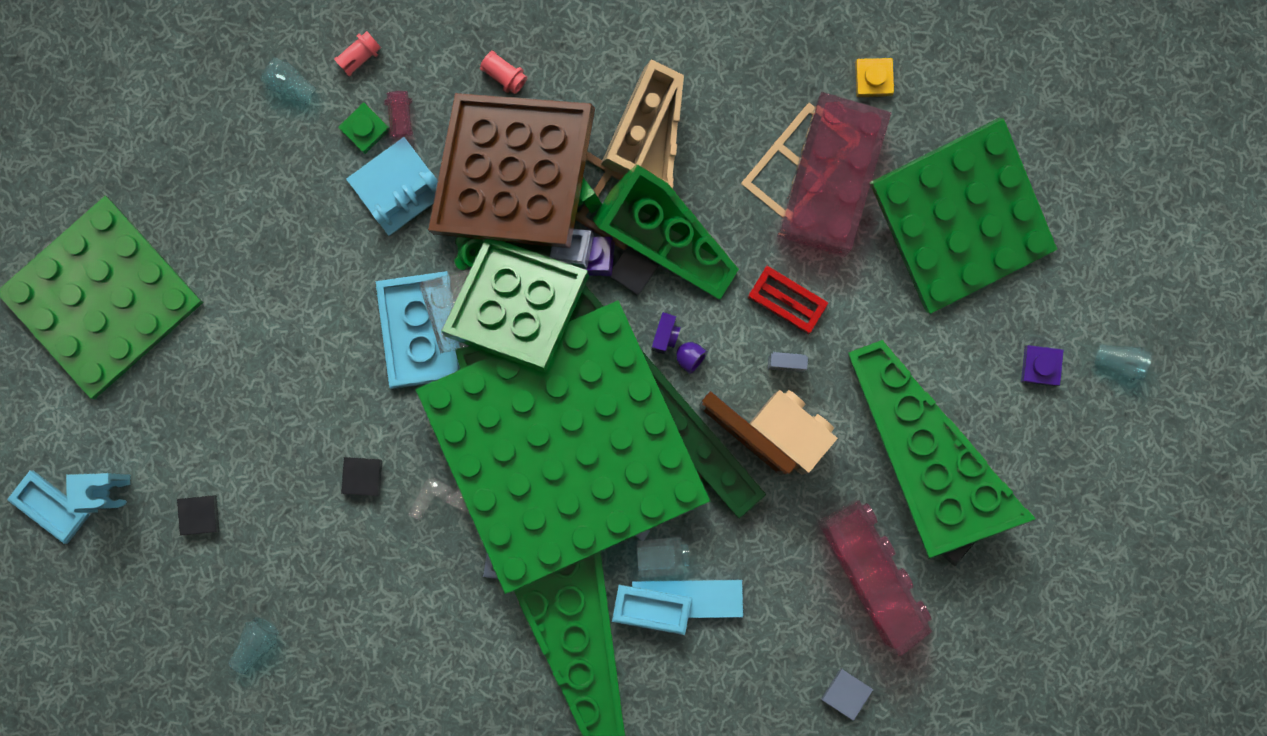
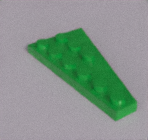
[848,340,1036,559]
[514,551,625,736]

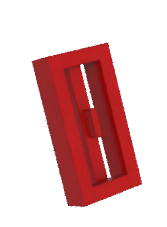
[748,266,828,335]

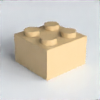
[749,390,838,475]

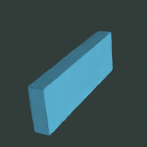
[632,580,743,618]

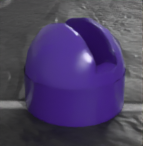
[676,342,708,374]

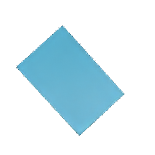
[375,271,460,389]

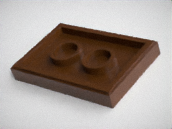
[699,391,797,475]

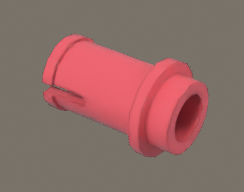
[334,31,381,77]
[480,51,527,94]

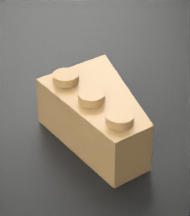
[600,59,684,188]

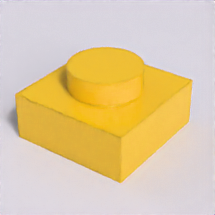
[855,58,894,97]

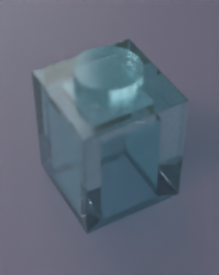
[636,537,690,578]

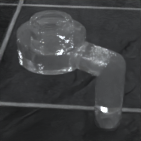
[408,478,470,521]

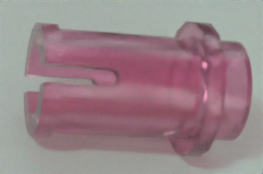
[384,91,413,138]

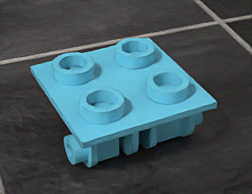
[346,137,438,236]

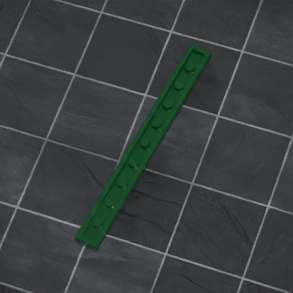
[506,242,767,519]

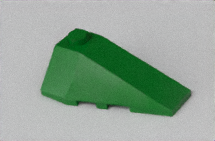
[593,164,739,300]

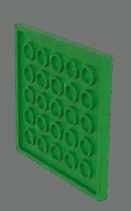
[416,300,710,594]

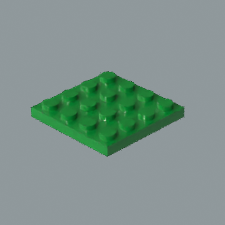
[869,118,1058,314]
[0,195,204,399]

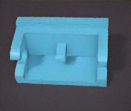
[66,473,130,513]

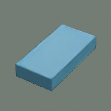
[7,470,90,544]
[612,585,692,635]

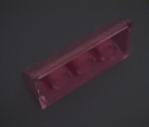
[817,500,932,656]

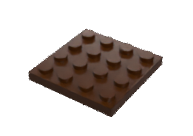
[428,93,595,248]

